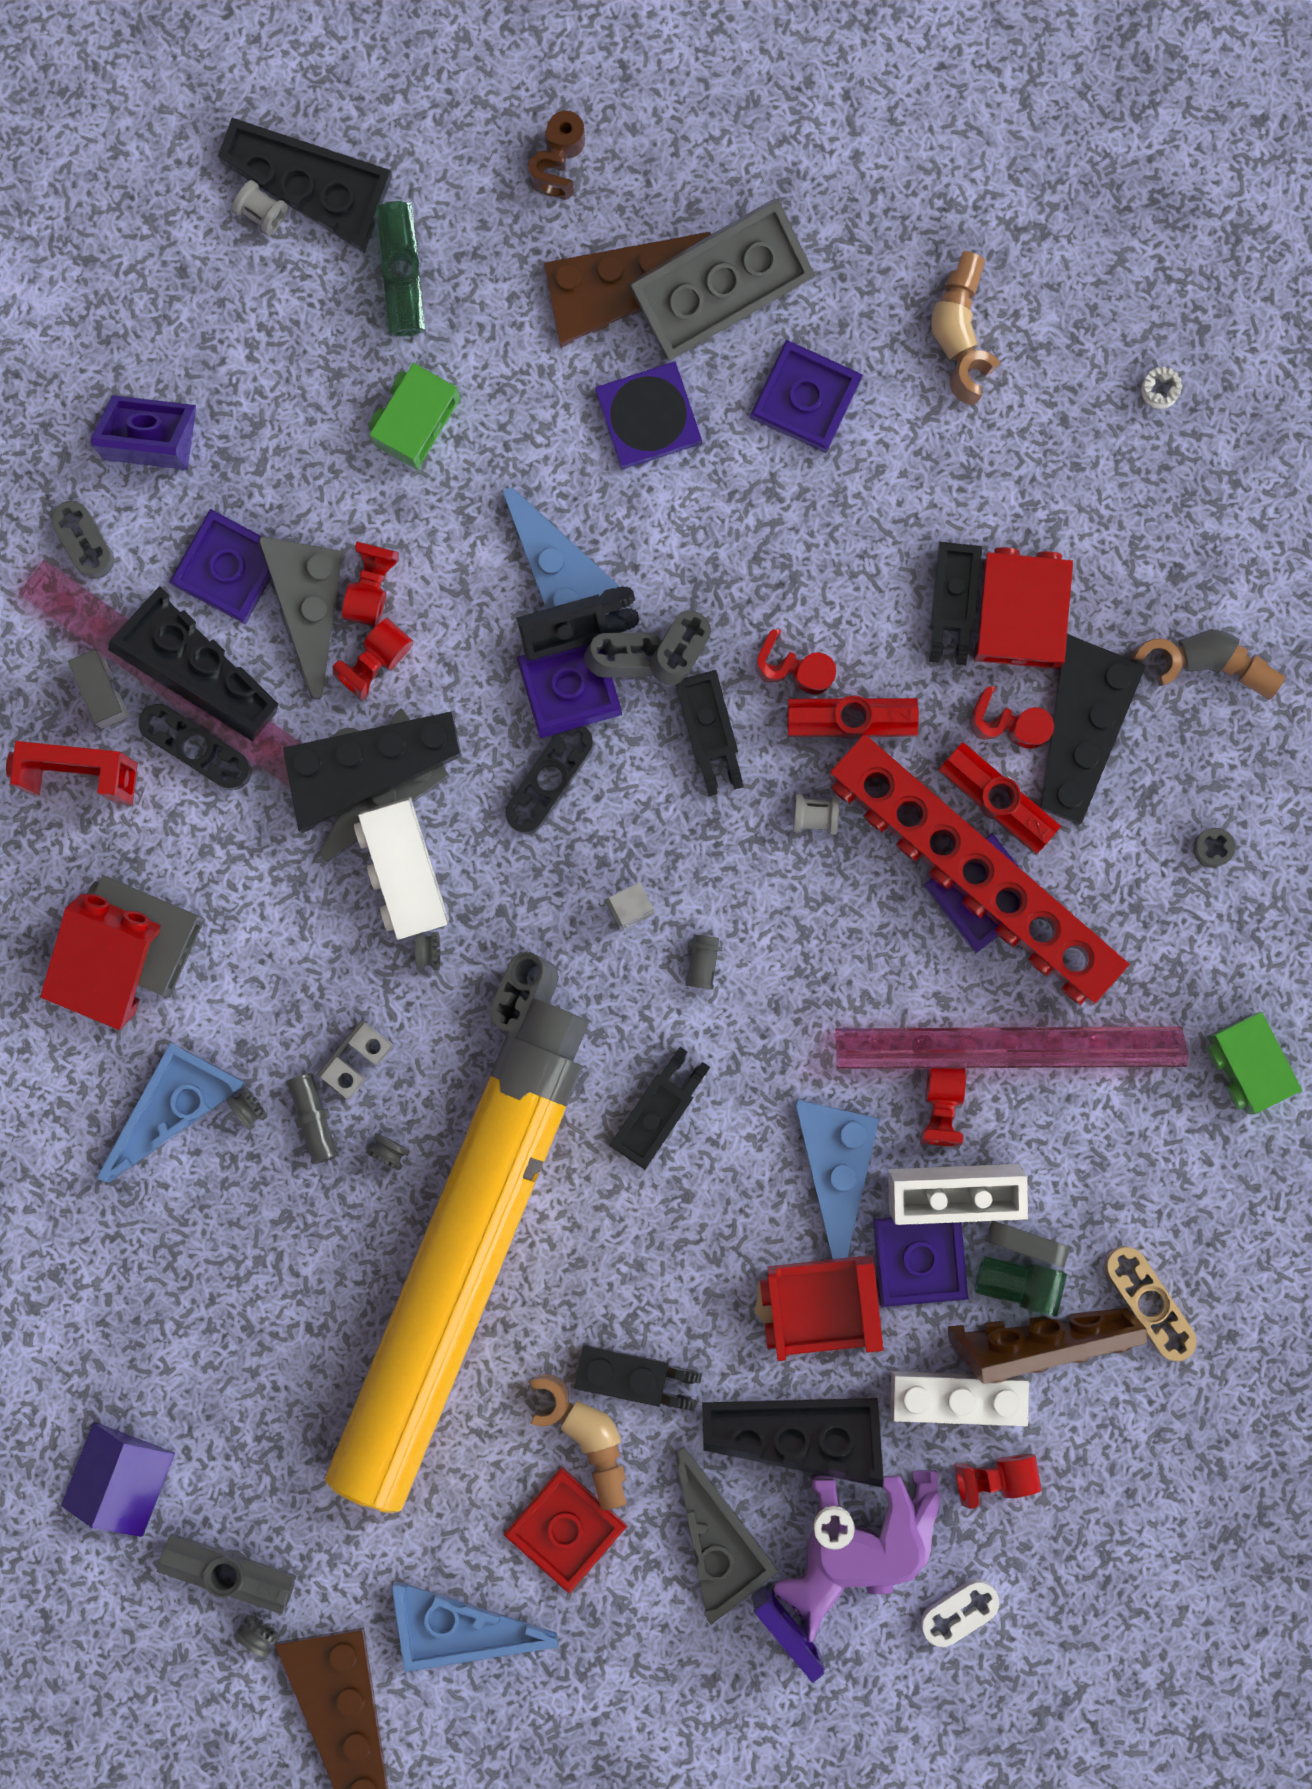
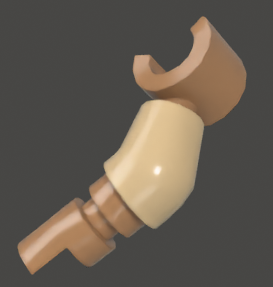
[931,251,1001,404]
[528,1374,627,1510]

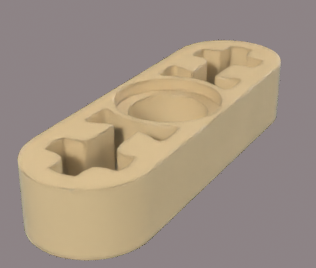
[1104,1246,1197,1361]

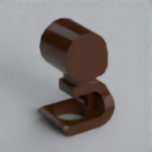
[528,110,585,200]

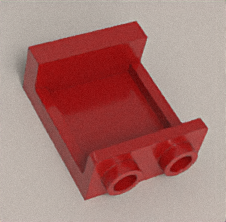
[974,547,1074,669]
[6,741,138,805]
[40,893,161,1030]
[760,1255,884,1361]

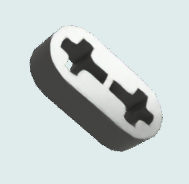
[52,501,114,579]
[650,610,711,685]
[584,632,662,678]
[985,1221,1071,1268]

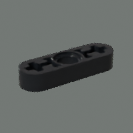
[139,704,252,790]
[506,726,593,834]

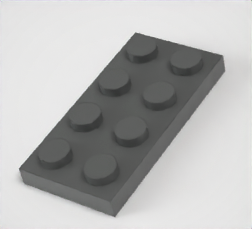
[627,198,815,361]

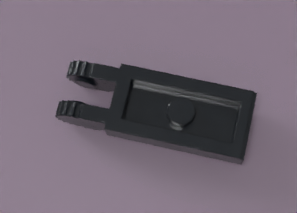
[929,542,982,666]
[516,586,639,661]
[675,670,744,797]
[609,1047,710,1170]
[574,1344,702,1411]

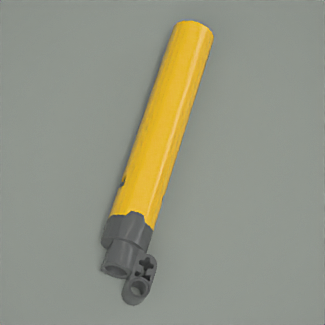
[324,952,590,1513]

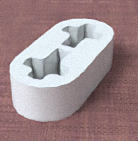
[921,1579,999,1647]

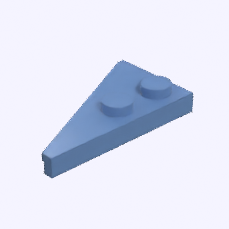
[503,487,620,609]
[97,1043,246,1183]
[795,1099,879,1259]
[392,1582,559,1672]

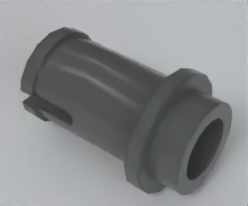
[685,934,723,990]

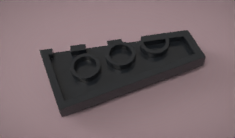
[218,118,392,254]
[108,586,279,742]
[1040,634,1146,825]
[283,711,462,834]
[702,1398,884,1488]

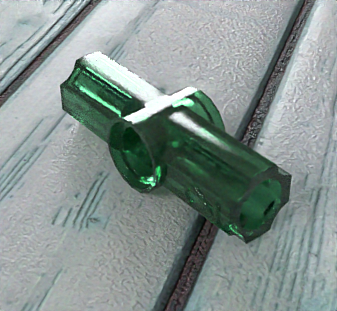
[376,201,426,337]

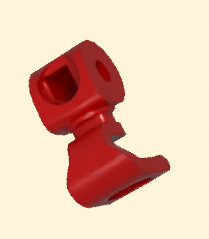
[342,541,399,627]
[333,618,414,701]
[755,629,837,695]
[969,686,1054,749]
[920,1064,966,1148]
[954,1453,1042,1509]

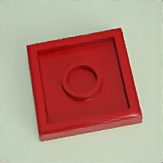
[503,1466,628,1594]

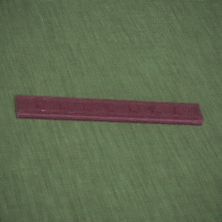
[19,560,302,788]
[835,1026,1189,1069]

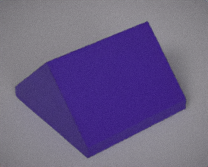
[90,395,196,470]
[61,1422,175,1537]

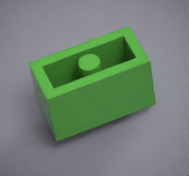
[369,362,461,470]
[1206,1012,1303,1114]

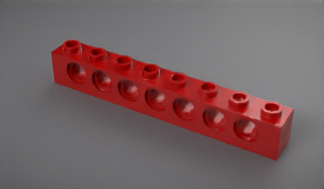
[829,734,1130,1006]

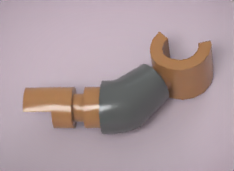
[1131,629,1286,700]

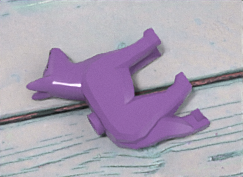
[771,1470,940,1643]

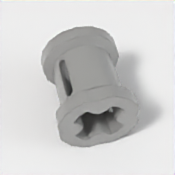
[232,180,289,236]
[793,794,839,835]

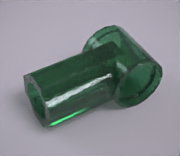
[974,1255,1068,1317]

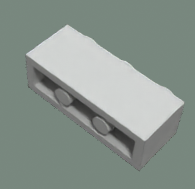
[354,797,449,940]
[888,1164,1028,1225]
[890,1371,1029,1426]

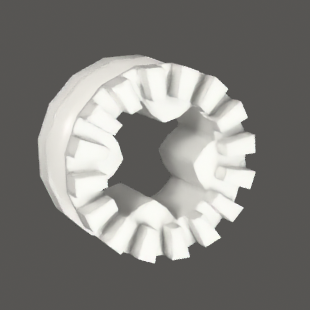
[1141,367,1183,409]
[813,1505,855,1550]

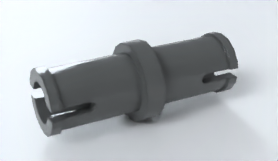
[286,1073,339,1164]

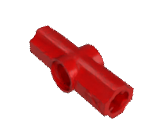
[787,695,919,740]
[938,742,1062,855]

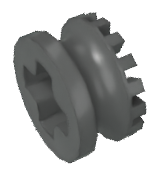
[1193,827,1235,868]
[415,932,440,971]
[227,1086,268,1130]
[366,1133,410,1170]
[235,1615,280,1657]

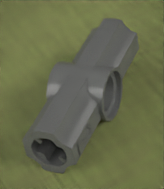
[157,1533,297,1614]

